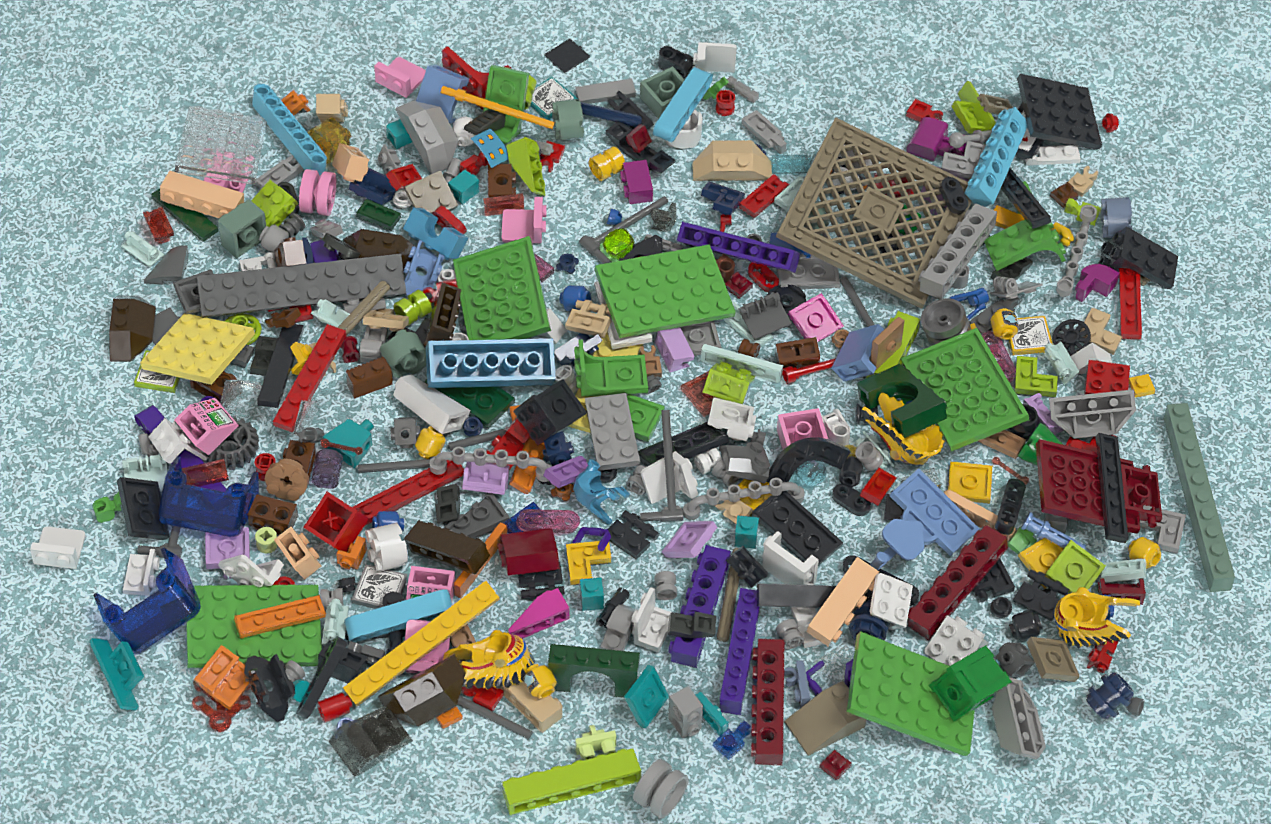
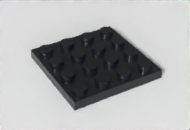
[1017,73,1102,150]

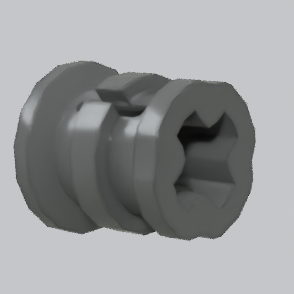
[278,213,305,238]

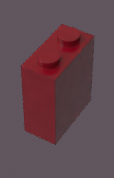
[498,528,560,576]

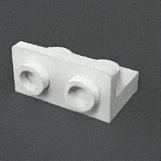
[123,549,160,596]

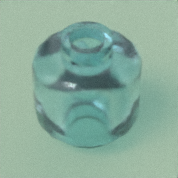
[795,460,827,486]

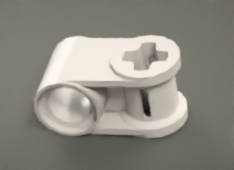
[821,409,850,447]

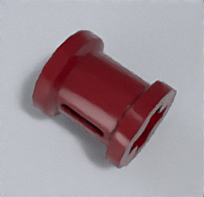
[340,336,360,363]

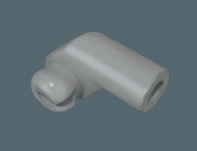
[138,433,159,457]

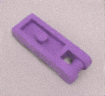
[543,456,588,488]

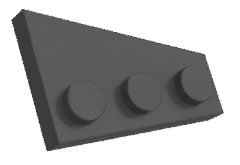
[445,493,510,539]

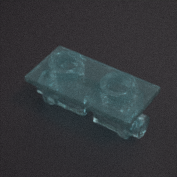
[771,154,812,174]

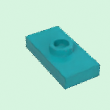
[695,691,729,737]

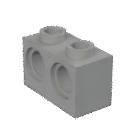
[668,686,703,738]

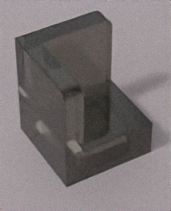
[650,202,676,232]

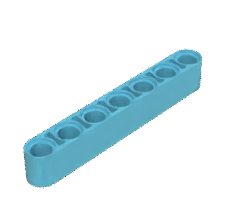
[252,84,327,176]

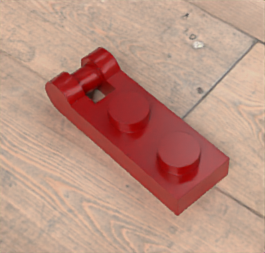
[739,174,790,218]

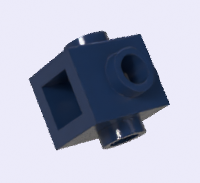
[542,431,575,467]

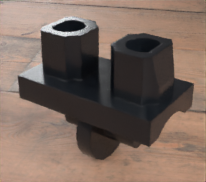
[726,546,768,588]

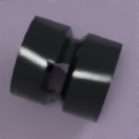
[1008,404,1038,442]

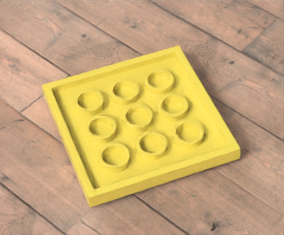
[140,313,255,385]

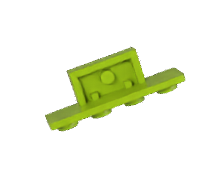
[951,81,996,134]

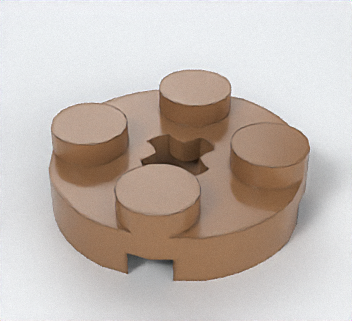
[265,459,309,501]

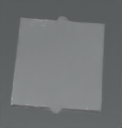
[814,643,854,685]

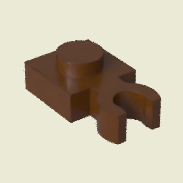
[264,308,301,328]

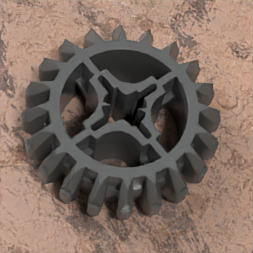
[204,417,259,470]

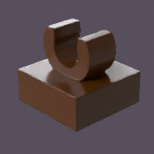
[1050,182,1079,208]

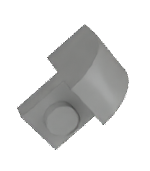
[601,604,636,651]

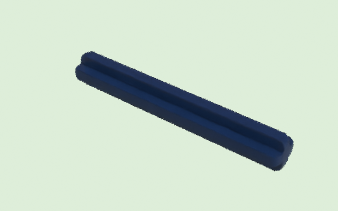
[580,102,642,127]

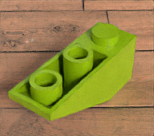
[506,137,546,196]

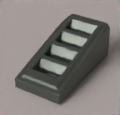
[464,109,506,135]

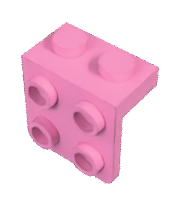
[374,57,426,98]
[502,197,547,243]
[405,620,450,673]

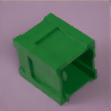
[928,645,1012,722]

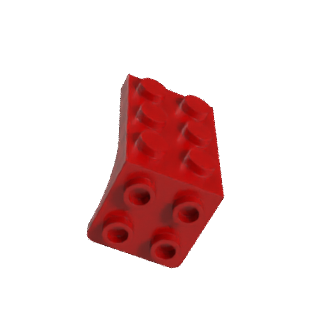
[442,46,512,110]

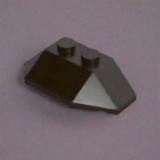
[338,229,416,271]
[109,295,156,362]
[378,654,466,727]

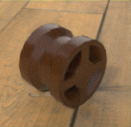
[738,338,761,358]

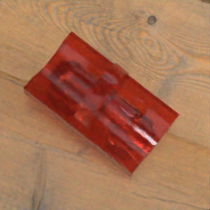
[143,207,174,244]

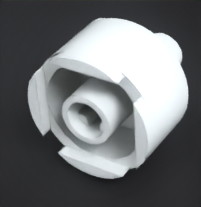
[665,110,702,149]
[365,523,408,571]

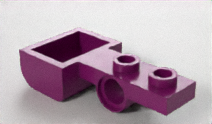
[906,117,967,161]

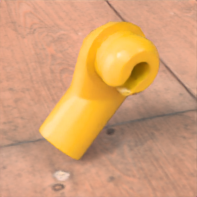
[1052,222,1074,247]

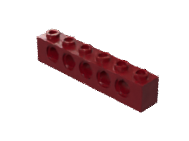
[907,525,1008,640]
[751,639,785,766]

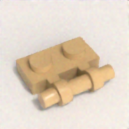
[565,300,612,338]

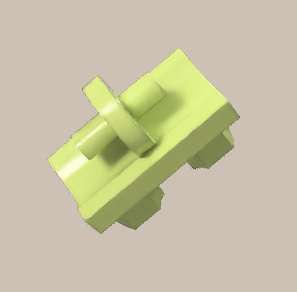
[575,725,616,761]

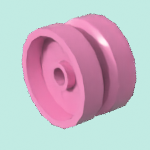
[299,169,336,216]

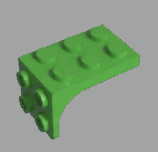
[483,65,529,144]
[984,219,1067,271]
[574,339,648,397]

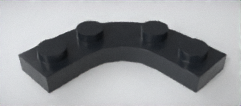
[766,437,851,483]

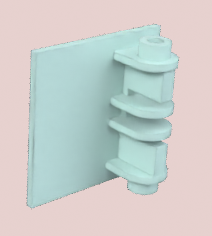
[122,453,169,492]

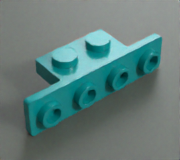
[89,638,144,711]

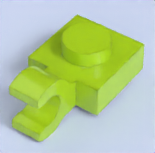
[1064,198,1101,226]

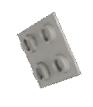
[990,276,1043,299]

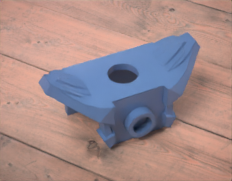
[403,240,445,296]

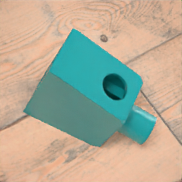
[323,419,374,469]

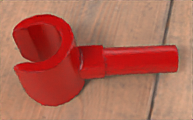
[720,214,732,232]

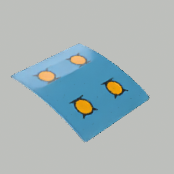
[471,129,509,168]

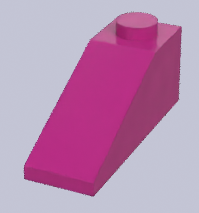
[508,588,570,639]

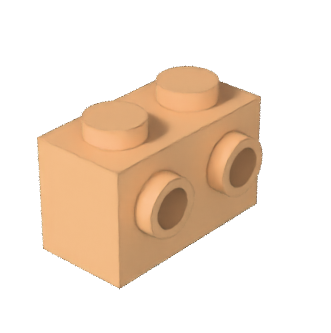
[332,143,369,182]
[274,527,322,579]

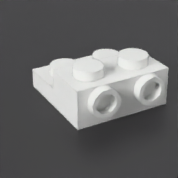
[708,397,756,441]

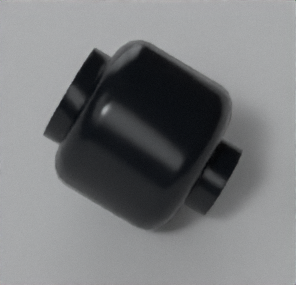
[1009,610,1043,642]

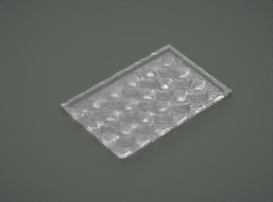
[174,106,267,185]

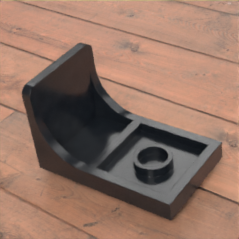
[1098,226,1179,290]
[513,379,587,446]

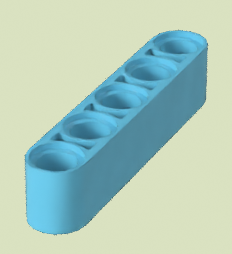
[653,67,713,143]
[344,589,452,642]

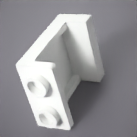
[762,531,819,585]

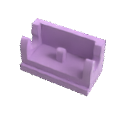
[655,327,695,372]
[1023,393,1064,435]
[462,462,510,495]

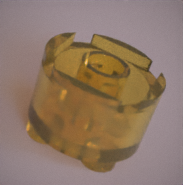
[307,117,351,164]

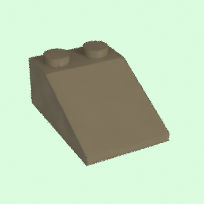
[784,681,866,756]

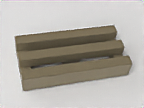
[977,94,1013,115]

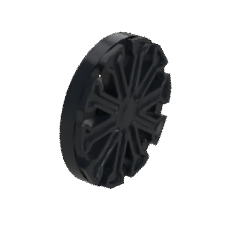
[1052,319,1091,356]

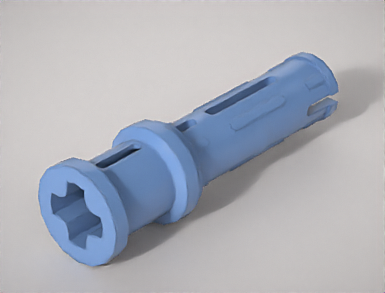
[1021,512,1086,549]

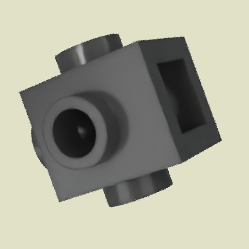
[390,417,421,448]
[995,642,1035,677]

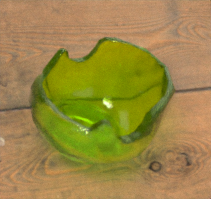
[603,228,635,260]

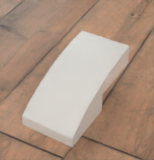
[791,607,823,648]

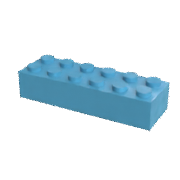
[426,338,556,388]

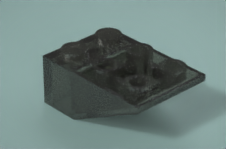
[328,706,413,777]

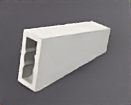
[393,375,471,434]

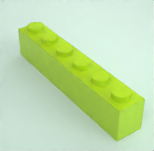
[502,748,641,815]

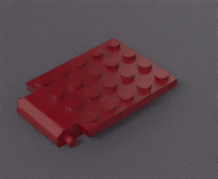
[1036,439,1162,534]

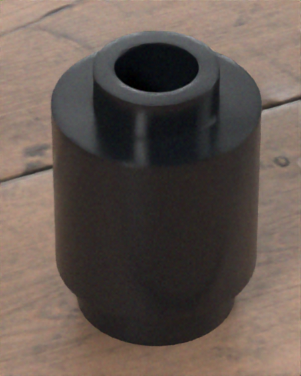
[839,456,863,487]

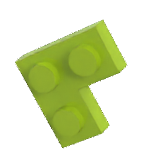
[1014,356,1058,397]

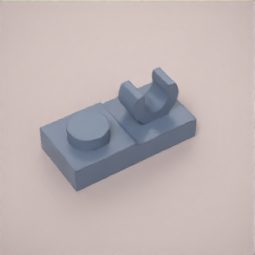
[784,660,810,708]

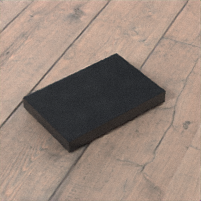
[117,477,170,540]

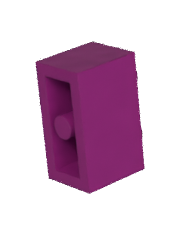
[620,160,653,204]

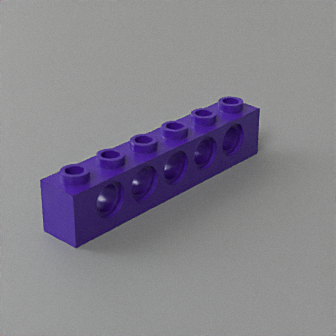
[677,222,801,273]
[668,545,731,668]
[719,588,761,716]

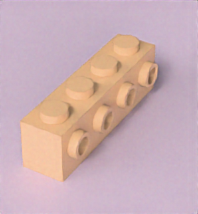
[160,171,244,219]
[806,557,879,646]

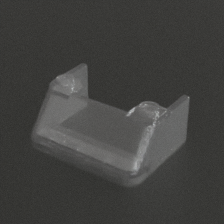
[220,379,320,436]

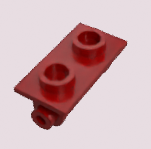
[1087,641,1119,673]

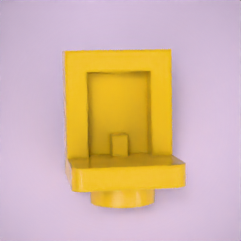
[290,342,313,375]

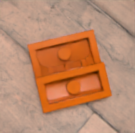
[194,645,250,710]

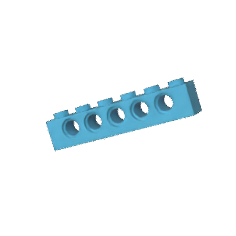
[965,107,1028,207]

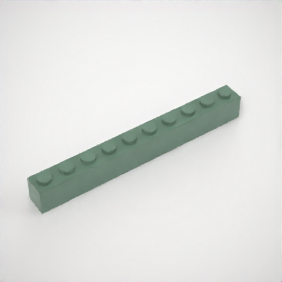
[1163,403,1235,592]

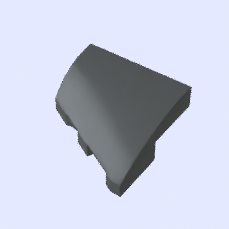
[144,245,189,285]

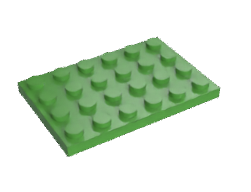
[453,236,551,340]
[594,245,736,338]
[901,328,1029,451]
[185,585,322,668]
[846,632,975,756]

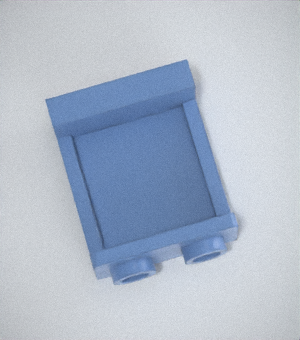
[416,64,469,123]
[832,324,884,381]

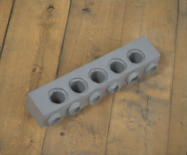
[918,203,997,299]

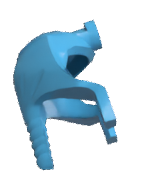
[573,459,630,525]

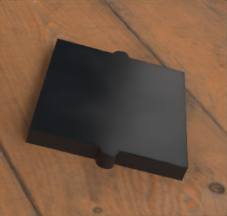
[544,38,590,73]

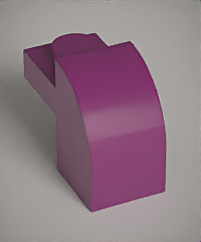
[1075,264,1120,302]

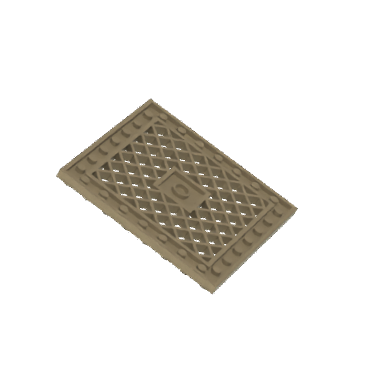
[776,117,972,309]

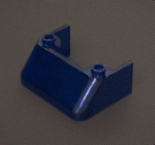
[158,456,259,537]
[93,547,201,654]

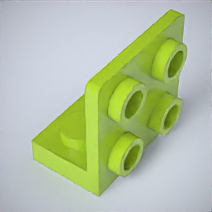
[703,362,755,404]

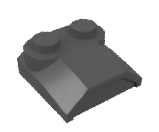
[173,269,214,314]
[719,442,770,483]

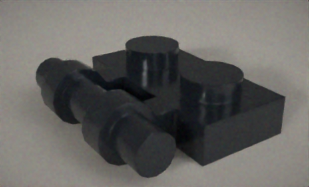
[607,510,660,560]
[966,558,1015,602]
[518,562,565,600]
[1013,569,1070,621]

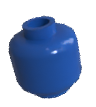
[560,285,591,312]
[372,511,404,531]

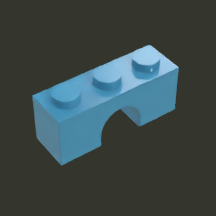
[403,207,469,260]

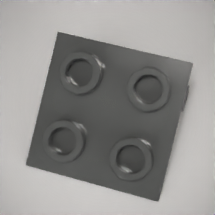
[738,292,792,340]

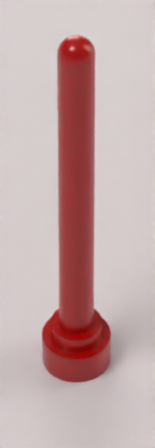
[782,356,871,384]

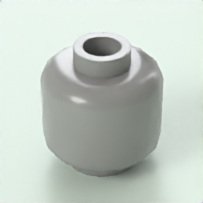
[259,225,289,254]

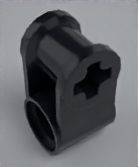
[658,46,695,79]

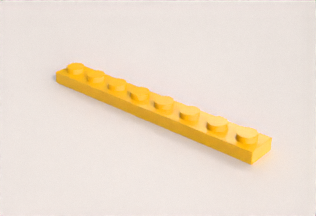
[343,581,500,707]

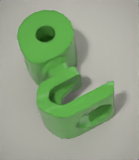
[92,492,122,523]

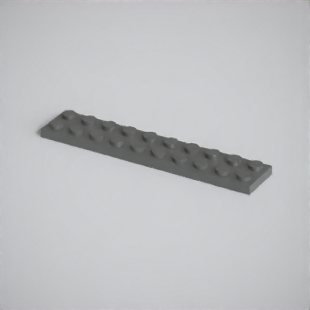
[197,254,406,318]

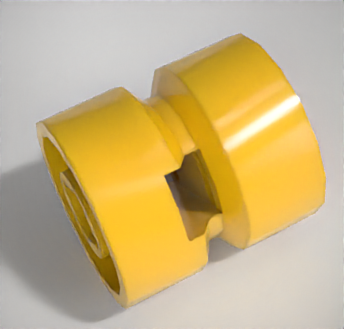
[589,146,625,181]

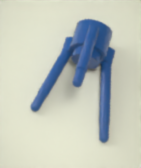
[949,288,989,320]

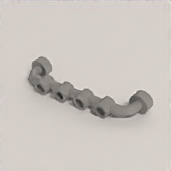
[1056,205,1097,298]
[430,447,552,482]
[683,478,805,520]

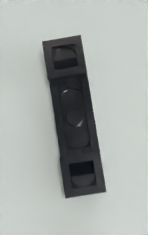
[605,121,676,173]

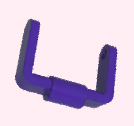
[572,527,611,551]
[806,661,825,695]

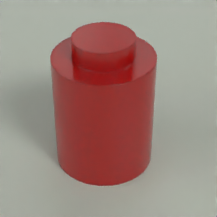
[317,692,353,723]

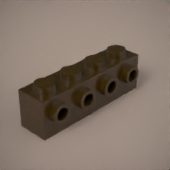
[424,282,461,346]
[404,520,490,575]

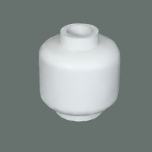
[452,116,476,147]

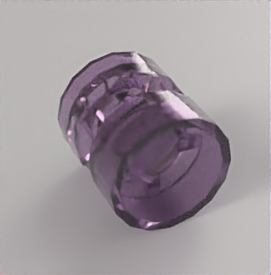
[311,449,343,489]

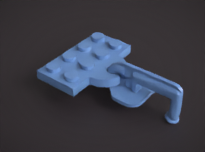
[870,469,979,570]

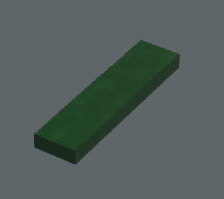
[151,188,219,242]

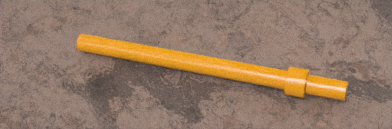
[441,86,555,130]

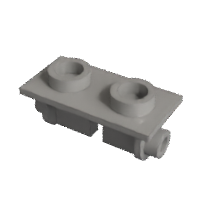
[378,144,403,175]

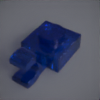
[713,720,751,760]

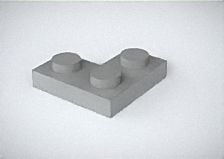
[941,141,986,179]
[1140,505,1186,554]

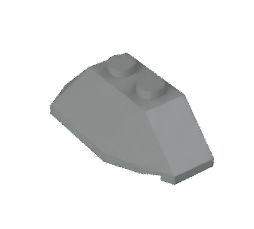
[395,101,459,174]
[1049,390,1136,438]
[992,677,1046,760]

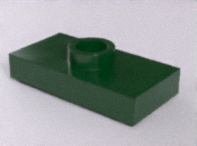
[356,199,401,231]

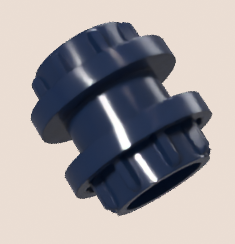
[849,600,891,642]
[1086,672,1134,719]

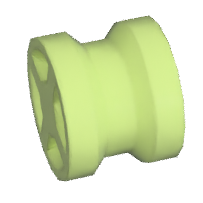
[255,527,278,554]

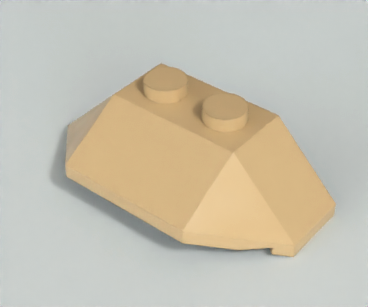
[693,140,772,181]

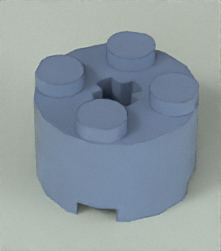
[1100,197,1132,238]

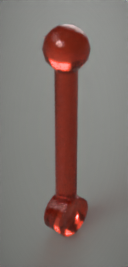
[320,439,363,455]
[992,457,1029,485]

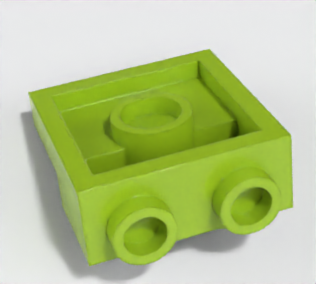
[251,180,299,227]

